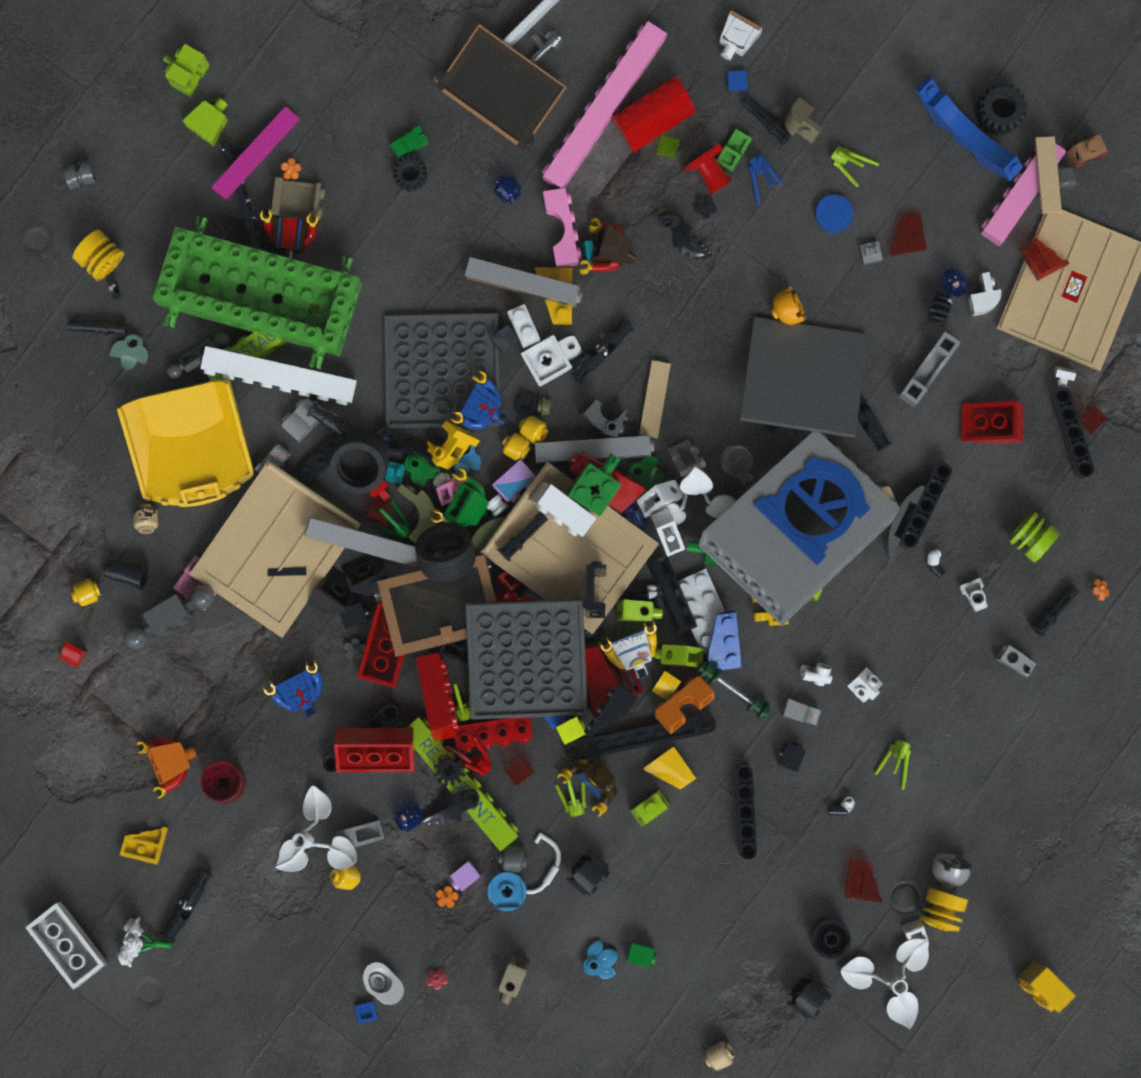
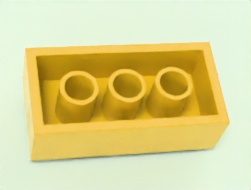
[1016,961,1075,1013]

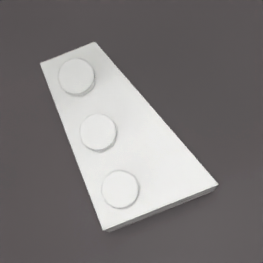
[529,482,596,537]

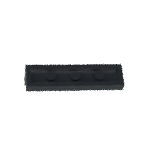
[647,556,698,636]

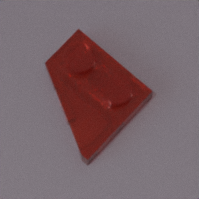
[890,213,927,257]
[1019,238,1070,281]
[844,859,882,903]

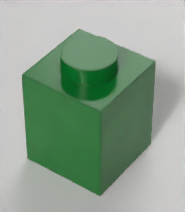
[627,942,657,968]

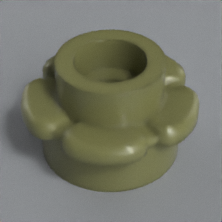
[538,397,551,416]

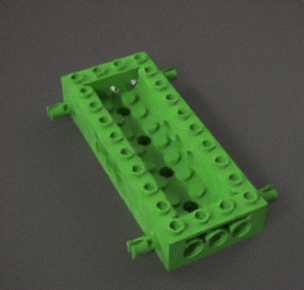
[153,216,362,369]

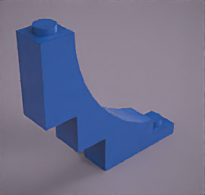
[915,76,1023,181]

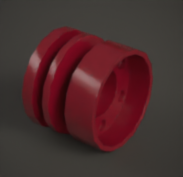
[200,761,246,804]

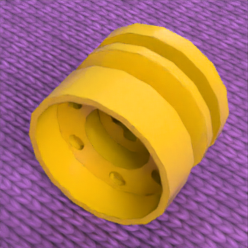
[72,230,124,281]
[919,888,968,932]

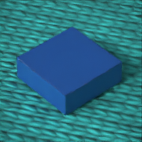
[728,71,747,91]
[354,1000,378,1024]

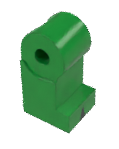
[390,125,429,159]

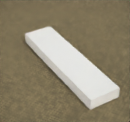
[502,0,559,47]

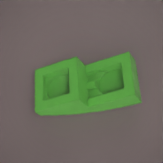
[717,129,753,171]

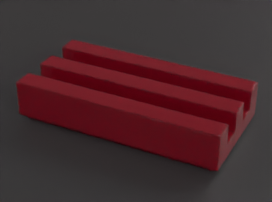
[609,665,644,696]

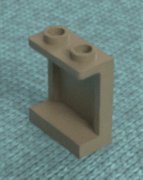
[271,177,325,223]

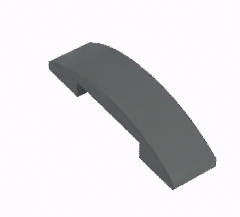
[886,485,925,558]

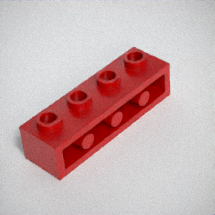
[455,717,533,753]

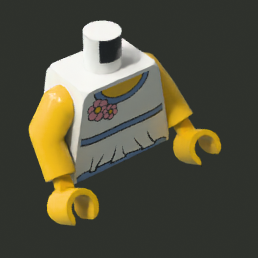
[598,621,658,679]

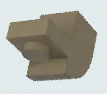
[785,97,822,144]

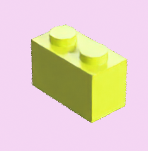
[556,717,587,745]

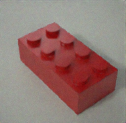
[357,603,417,688]
[416,653,459,742]

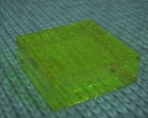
[656,135,679,159]

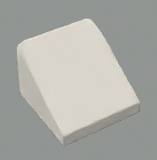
[902,919,928,941]

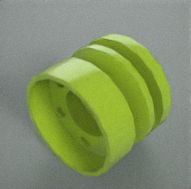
[1009,511,1061,563]

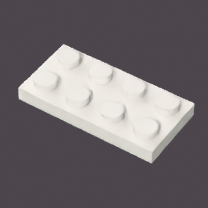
[678,569,725,654]

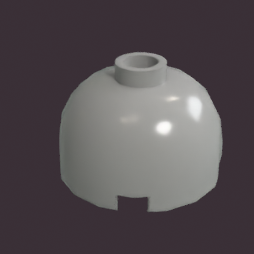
[932,853,972,889]

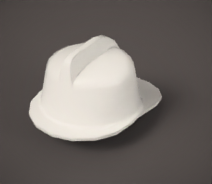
[363,962,404,1005]

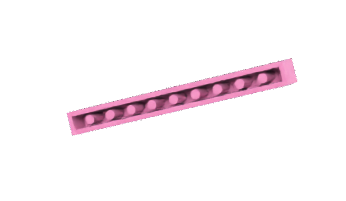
[542,21,667,189]

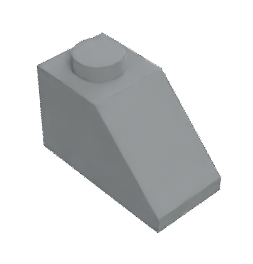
[337,820,385,847]

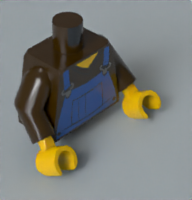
[558,757,617,817]

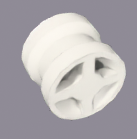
[487,494,509,518]

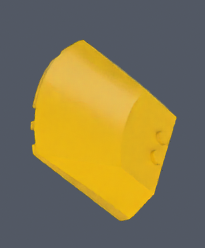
[117,380,254,507]

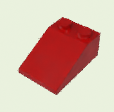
[961,401,1024,444]

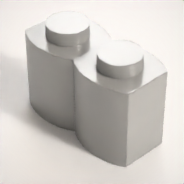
[281,398,319,442]

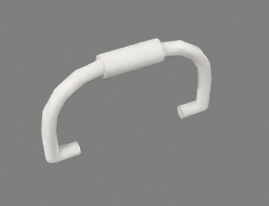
[527,833,561,894]

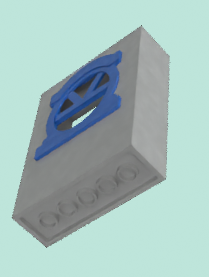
[698,432,900,626]

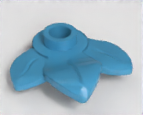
[454,445,481,477]
[583,940,618,979]

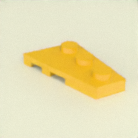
[534,267,572,325]

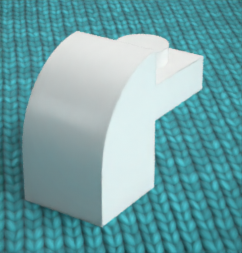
[968,272,1001,316]

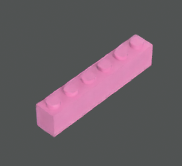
[981,143,1066,247]

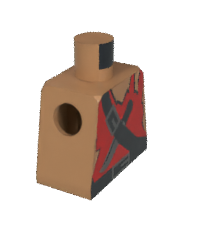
[1066,134,1108,170]

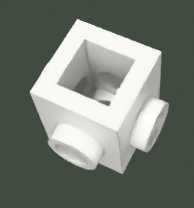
[848,667,883,703]

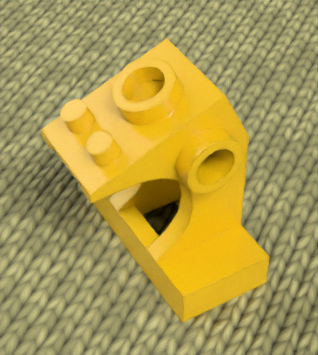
[427,420,480,469]

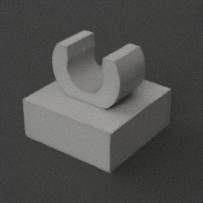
[859,241,883,265]

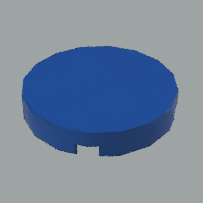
[815,195,853,233]

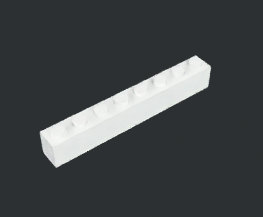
[200,346,357,405]

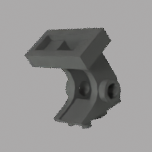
[578,399,628,437]

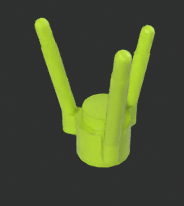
[831,146,879,187]
[453,675,471,722]
[874,740,911,790]
[555,778,587,817]

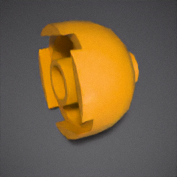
[771,286,806,325]

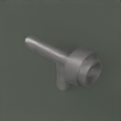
[529,31,564,64]

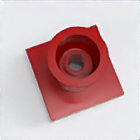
[683,144,732,195]

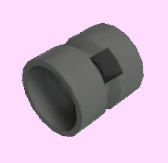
[62,159,96,190]

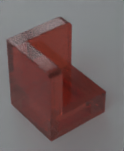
[1079,405,1108,435]
[367,498,393,525]
[504,757,535,786]

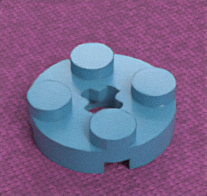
[488,871,527,911]

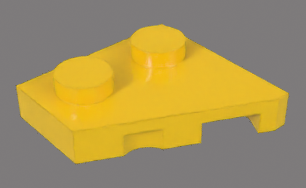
[120,827,168,865]

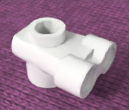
[960,578,988,612]
[800,663,832,686]

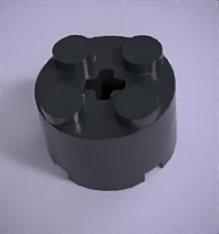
[566,850,610,896]
[810,918,851,959]
[787,973,831,1019]

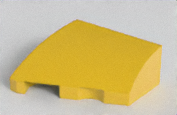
[643,747,696,789]

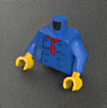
[449,370,508,430]
[262,659,323,718]

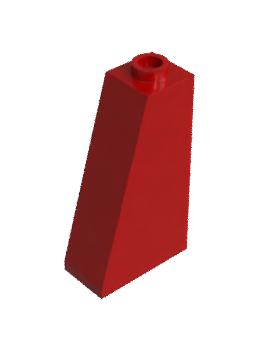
[569,451,646,515]
[585,644,632,719]

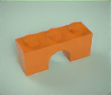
[655,676,715,734]

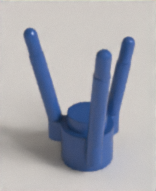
[748,155,782,205]

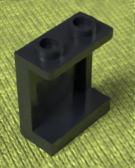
[586,561,606,619]

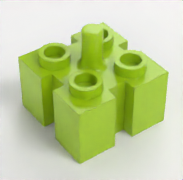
[163,44,210,97]

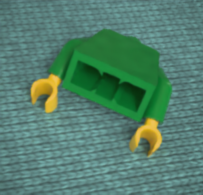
[429,468,489,528]

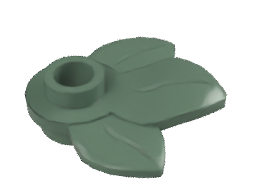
[110,333,148,371]

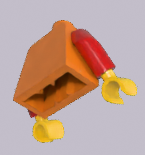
[136,737,197,798]

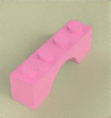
[543,188,582,268]

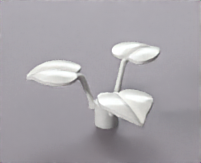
[655,466,736,525]
[275,786,357,872]
[840,939,929,1029]

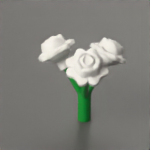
[118,917,171,967]

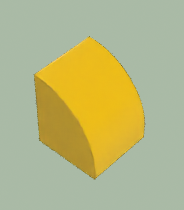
[652,671,681,701]

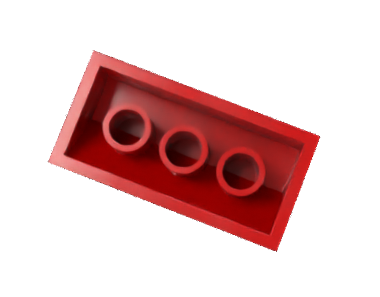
[613,76,696,153]
[334,728,414,772]

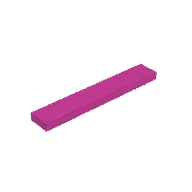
[212,106,300,200]

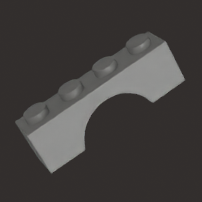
[899,332,961,407]

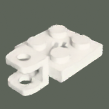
[521,335,582,387]

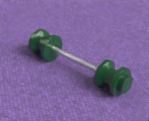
[697,661,771,719]

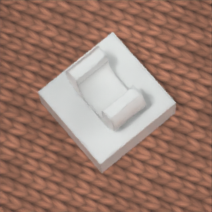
[1054,366,1076,387]

